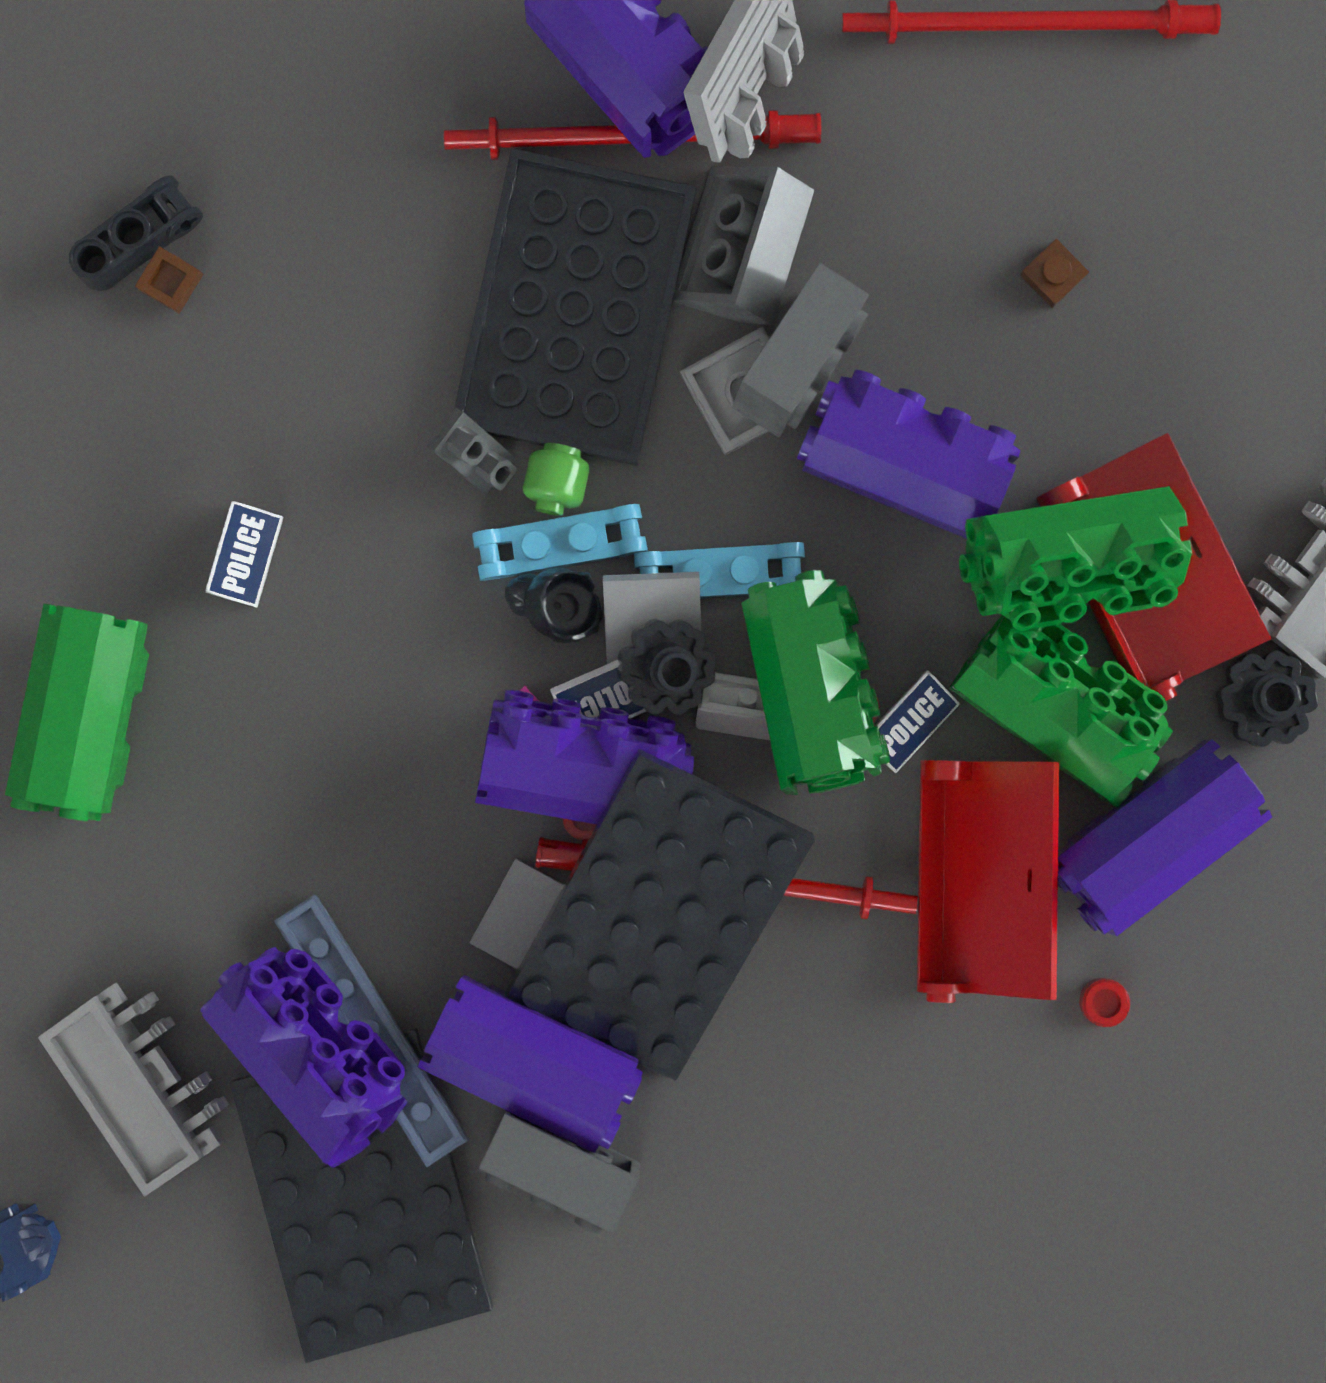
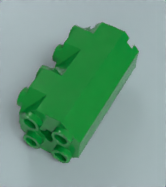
[959,486,1192,631]
[742,570,890,795]
[5,603,149,821]
[949,615,1173,807]

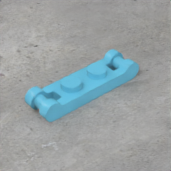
[472,504,648,581]
[634,542,805,598]

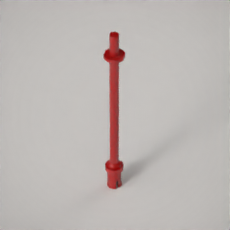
[842,0,1221,44]
[443,110,821,160]
[536,837,918,919]

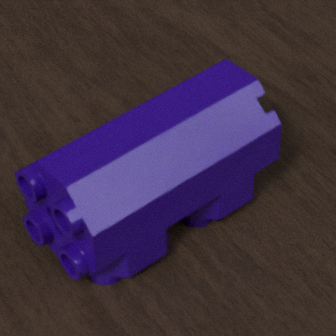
[524,0,708,158]
[797,369,1021,539]
[475,690,694,824]
[1058,739,1273,936]
[201,947,408,1168]
[418,975,643,1153]

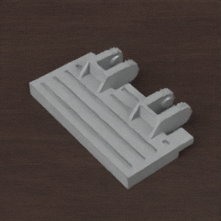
[683,0,804,163]
[1246,478,1326,680]
[38,982,230,1197]

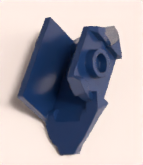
[0,1203,61,1302]

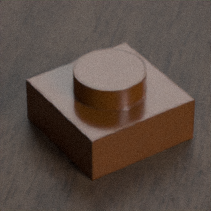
[1020,238,1089,308]
[135,246,204,314]

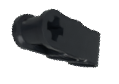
[69,175,203,291]

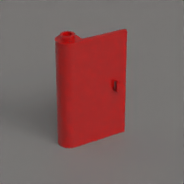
[1036,433,1272,701]
[917,760,1059,1003]

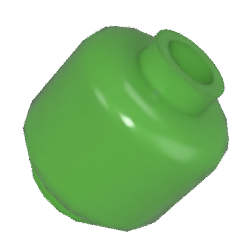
[523,443,589,516]

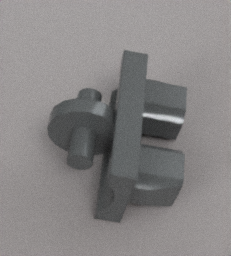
[427,408,517,494]

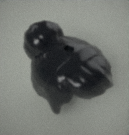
[505,567,603,643]

